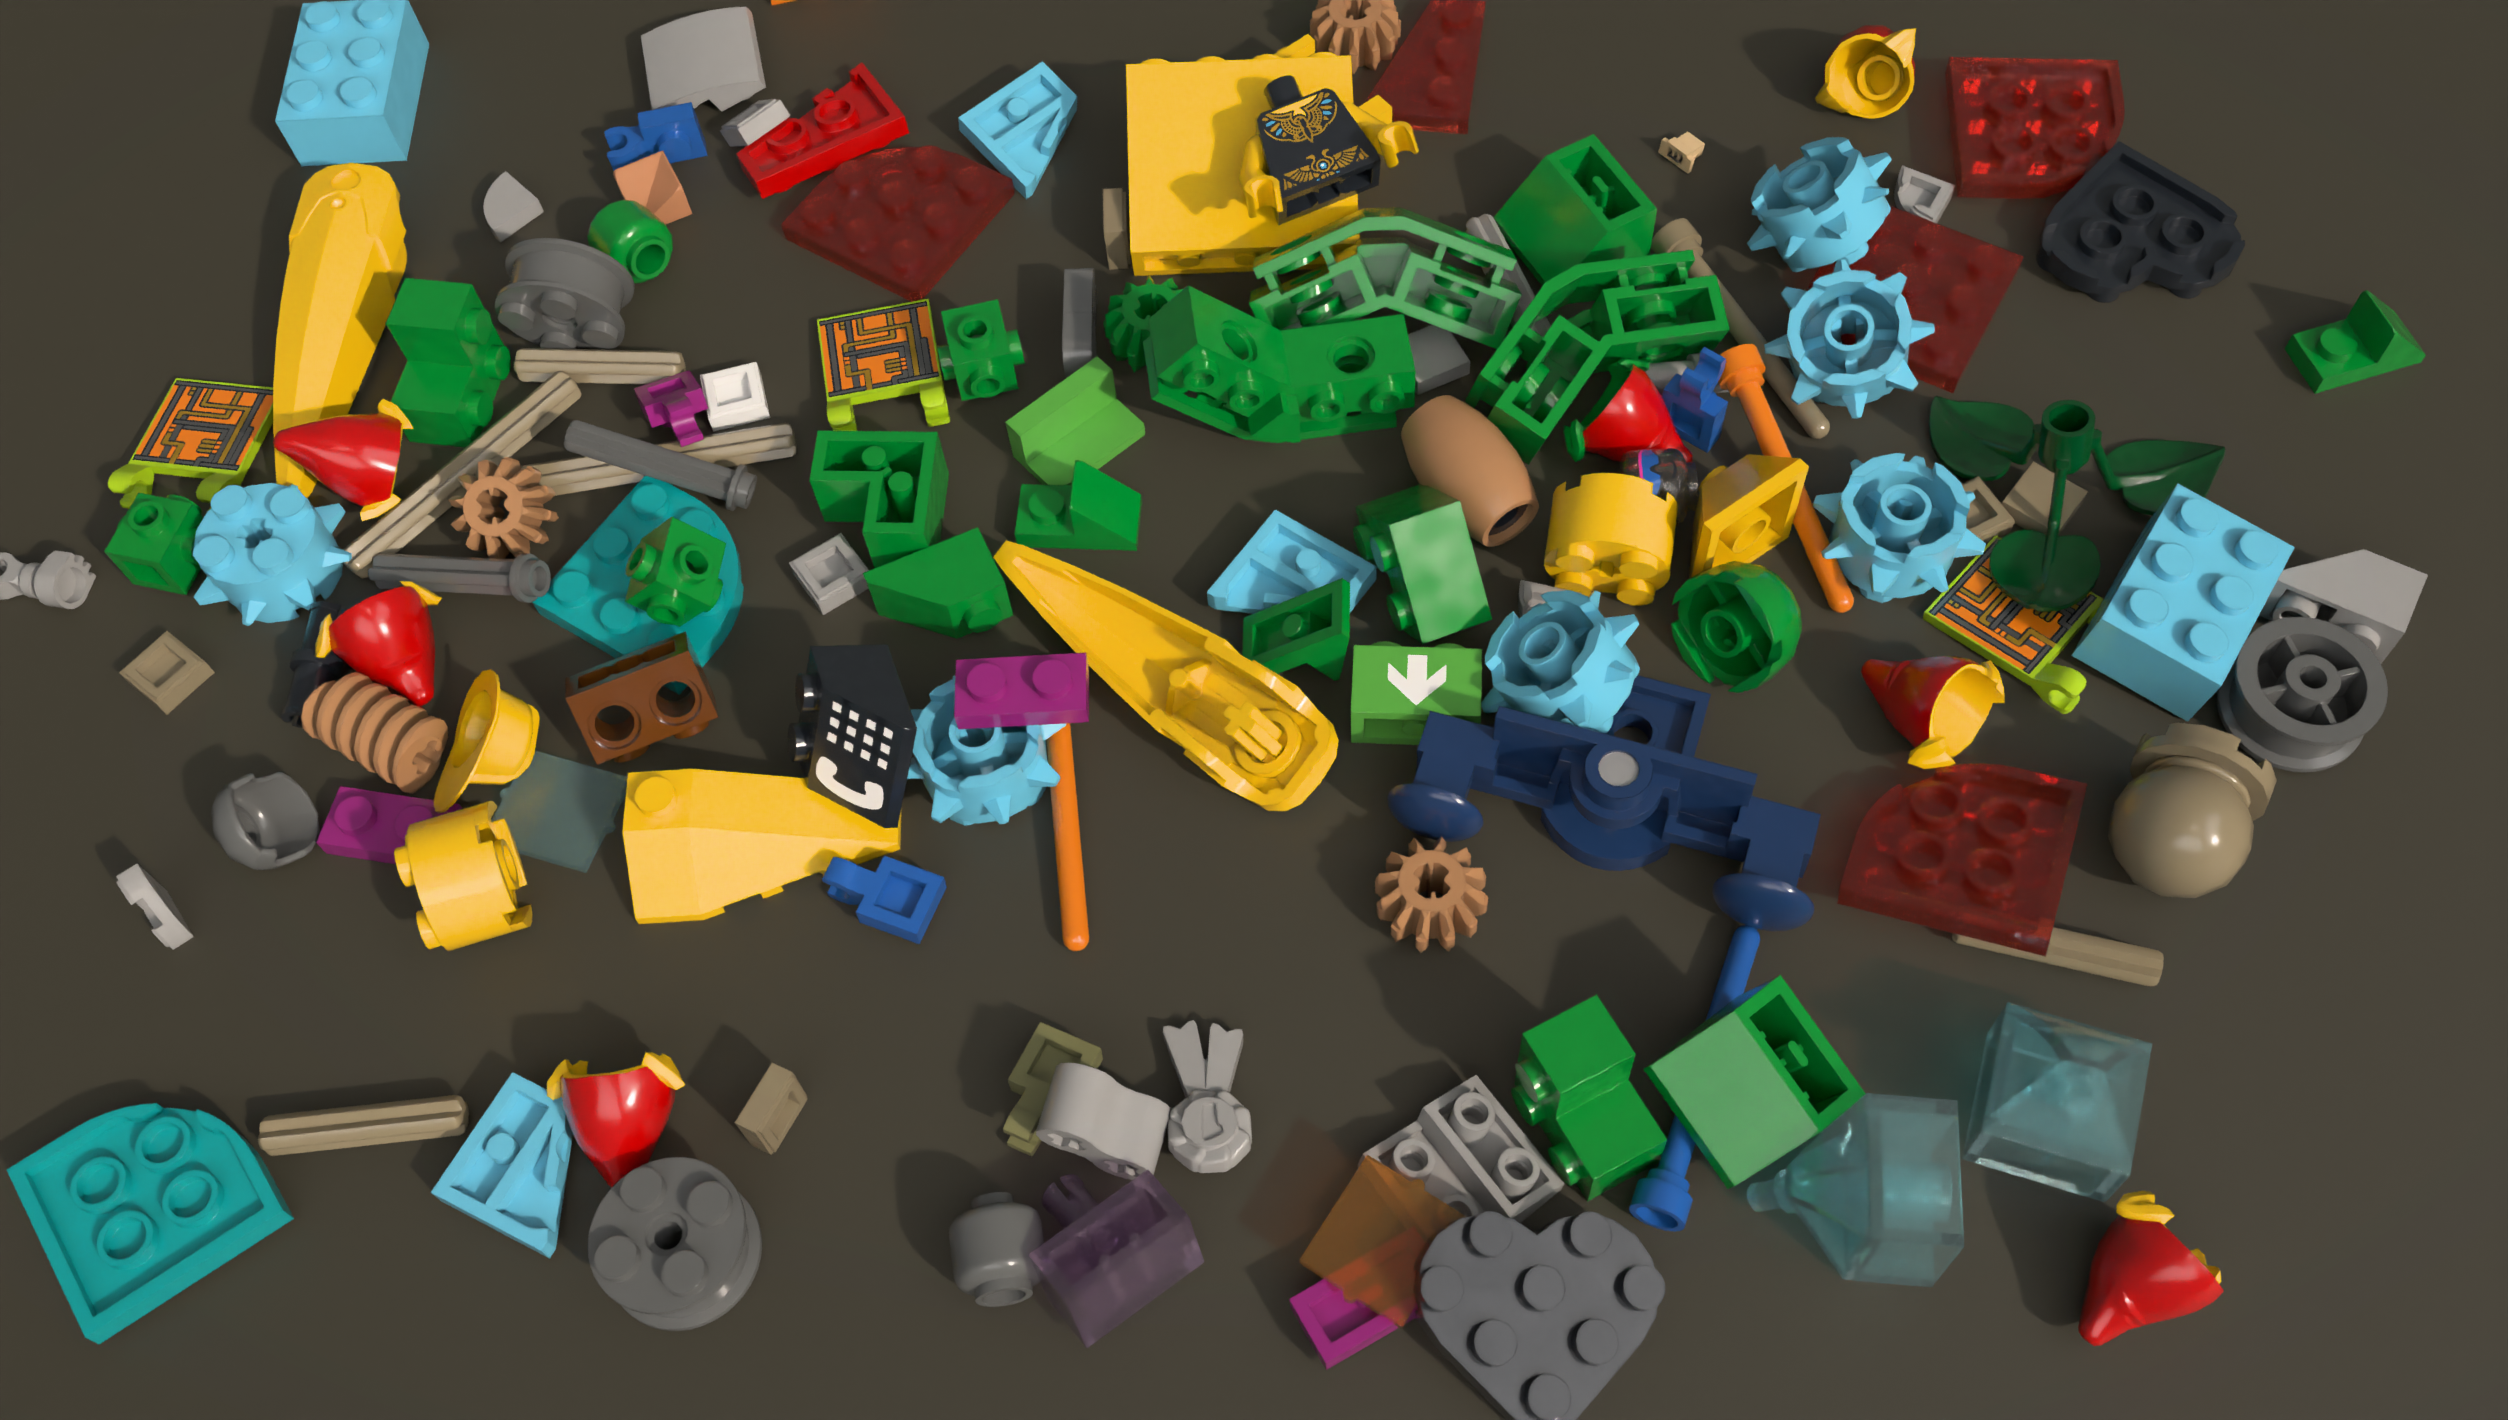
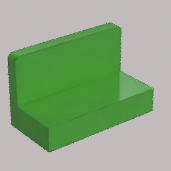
[1005,356,1145,485]

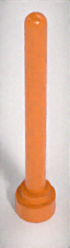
[1718,344,1854,613]
[1046,723,1089,951]

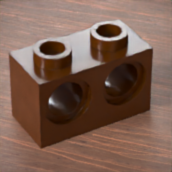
[565,631,718,765]

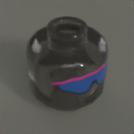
[1607,448,1698,526]

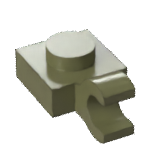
[1003,1022,1103,1156]

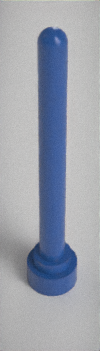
[1629,925,1760,1232]

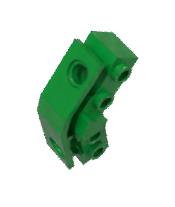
[1249,207,1522,349]
[1465,250,1730,465]
[1143,285,1416,443]

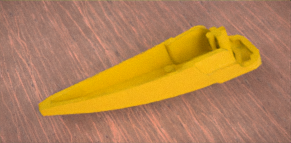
[273,163,407,499]
[993,540,1339,811]

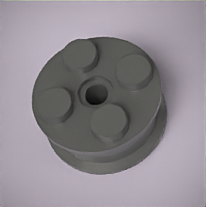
[494,238,635,350]
[2217,617,2388,772]
[588,1157,762,1331]

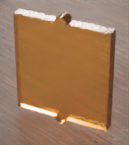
[1299,1155,1467,1329]

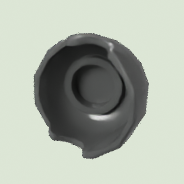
[211,772,320,870]

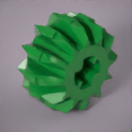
[1103,275,1183,373]

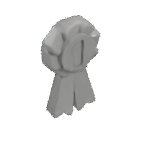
[1163,1020,1252,1173]

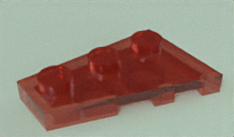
[1365,0,1486,135]

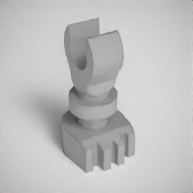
[0,550,96,609]

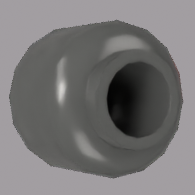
[949,1192,1048,1307]

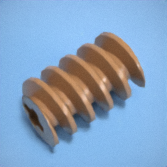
[301,672,448,794]

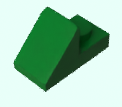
[2284,290,2426,394]
[1015,460,1142,551]
[1242,578,1350,681]

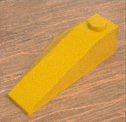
[622,769,902,924]

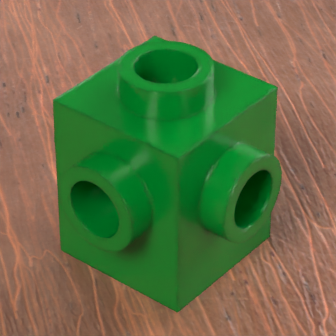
[937,299,1025,401]
[104,493,204,595]
[625,517,726,627]

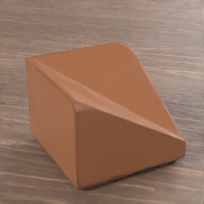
[613,150,692,225]

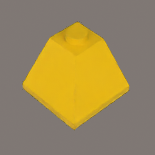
[1689,454,1809,578]

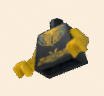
[1239,75,1419,225]

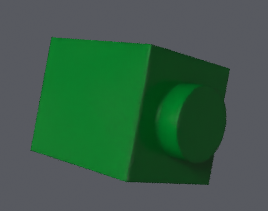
[863,527,1013,639]

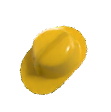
[433,669,540,813]

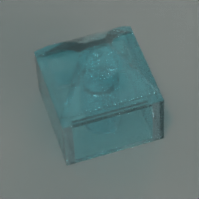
[1962,1002,2152,1202]
[1747,1093,1964,1287]

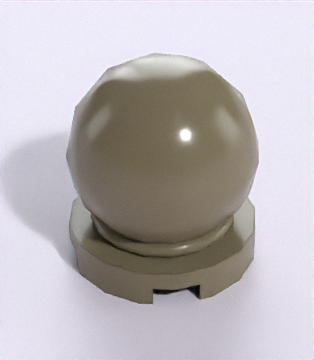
[2108,723,2277,898]

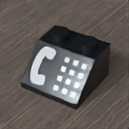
[788,644,917,828]

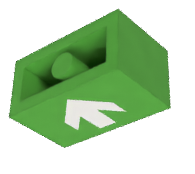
[1351,641,1482,745]

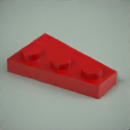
[736,62,910,199]

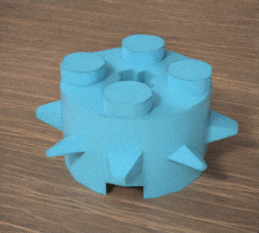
[1747,137,1892,272]
[1764,259,1935,419]
[1813,453,1986,603]
[193,483,352,626]
[1481,590,1640,734]
[907,676,1067,826]

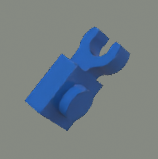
[604,102,708,171]
[1662,347,1728,453]
[822,856,947,944]

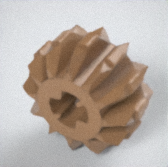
[1310,0,1401,74]
[448,457,559,559]
[1375,836,1488,953]

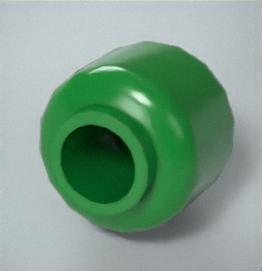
[587,200,673,284]

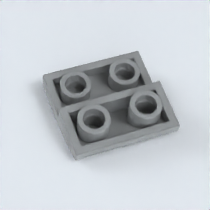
[641,6,766,111]
[1358,1075,1564,1244]

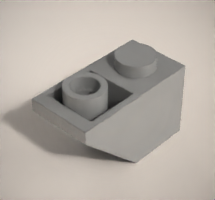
[2259,549,2428,664]

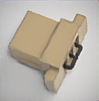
[1658,131,1705,174]

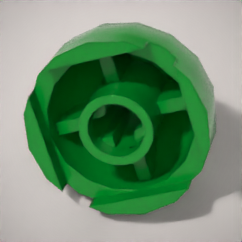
[1671,561,1802,693]

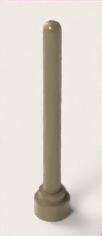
[1651,218,1830,439]

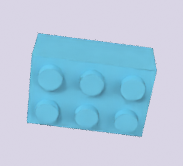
[275,0,429,167]
[2071,484,2295,722]

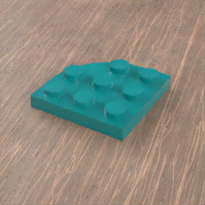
[532,476,744,695]
[7,1103,294,1344]

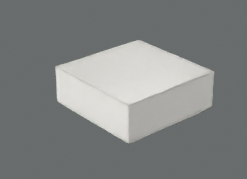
[700,362,770,432]

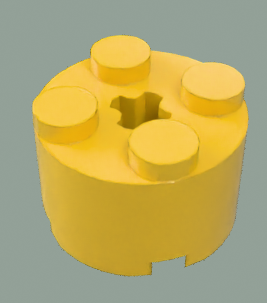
[1544,473,1678,606]
[394,801,532,951]

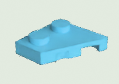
[958,61,1077,199]
[1207,510,1376,614]
[431,1072,573,1259]

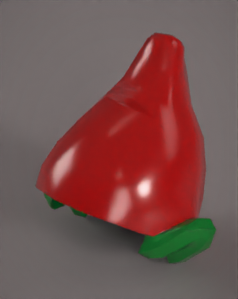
[1563,358,1693,471]

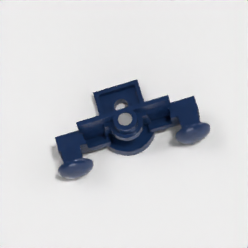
[1387,675,1821,931]

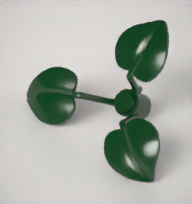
[1929,396,2225,612]

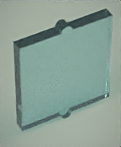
[492,751,628,873]

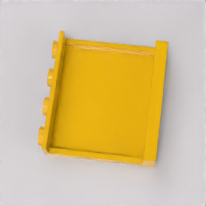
[1126,52,1360,276]

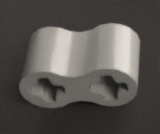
[1036,1063,1172,1181]

